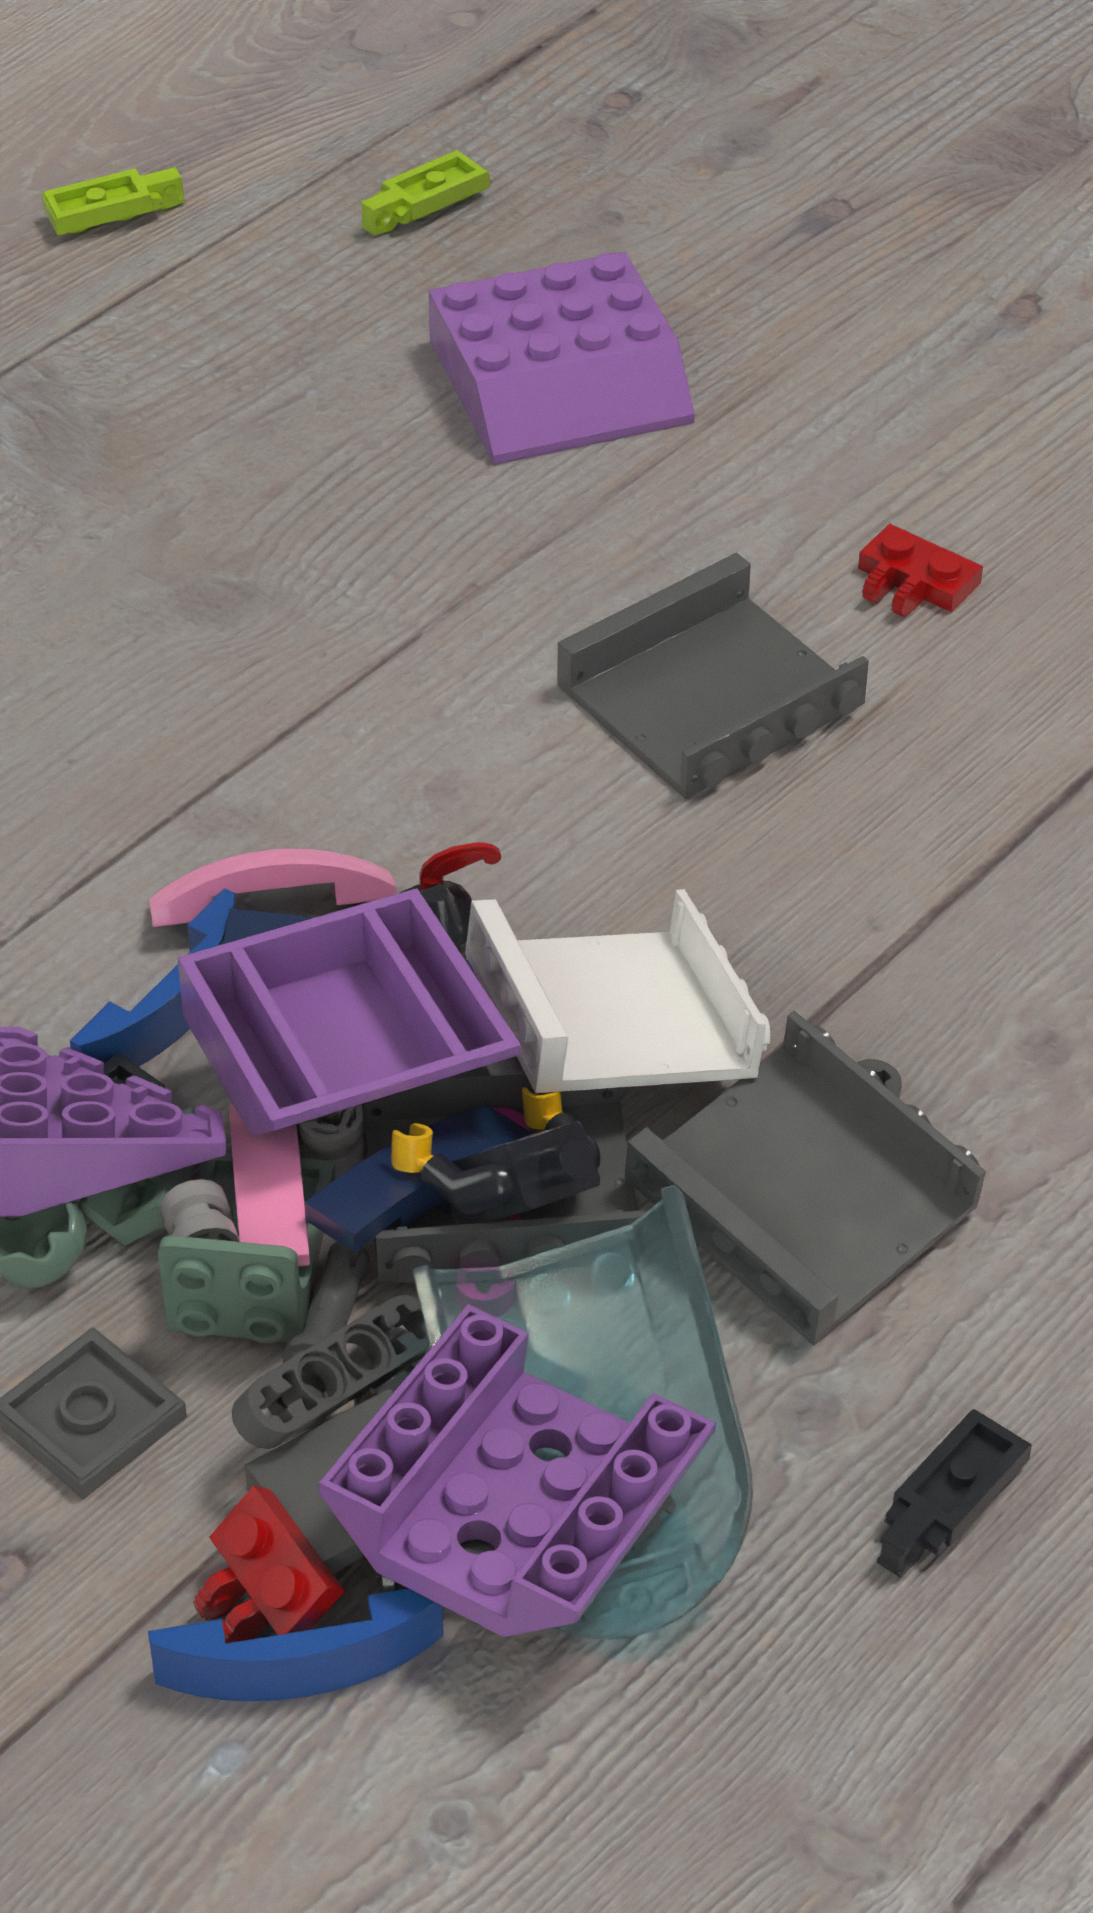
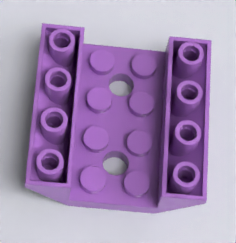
[318,1304,716,1637]

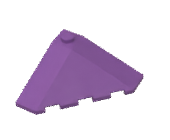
[0,1027,226,1219]

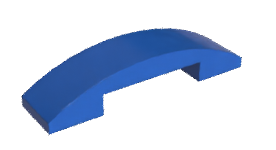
[70,888,236,1067]
[148,1588,444,1701]

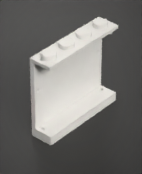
[465,889,770,1093]

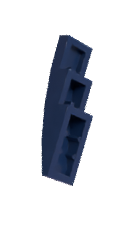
[304,1105,533,1253]

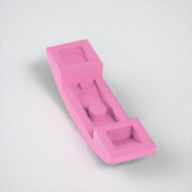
[149,849,397,927]
[228,1101,310,1266]

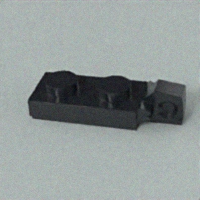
[877,1409,1032,1578]

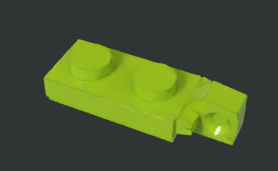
[361,150,490,236]
[41,167,185,235]

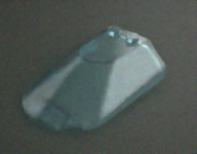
[413,1185,753,1640]

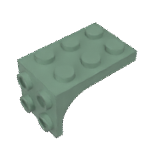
[158,1151,336,1343]

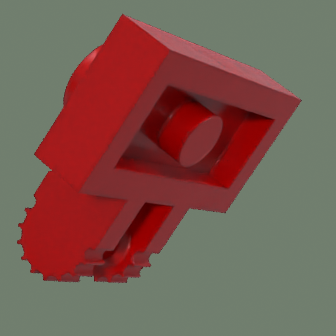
[858,523,983,617]
[193,1485,345,1644]

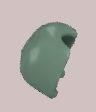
[0,1201,87,1289]

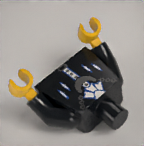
[391,1087,601,1225]

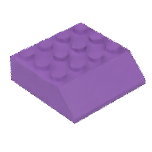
[428,252,695,465]
[177,888,521,1137]

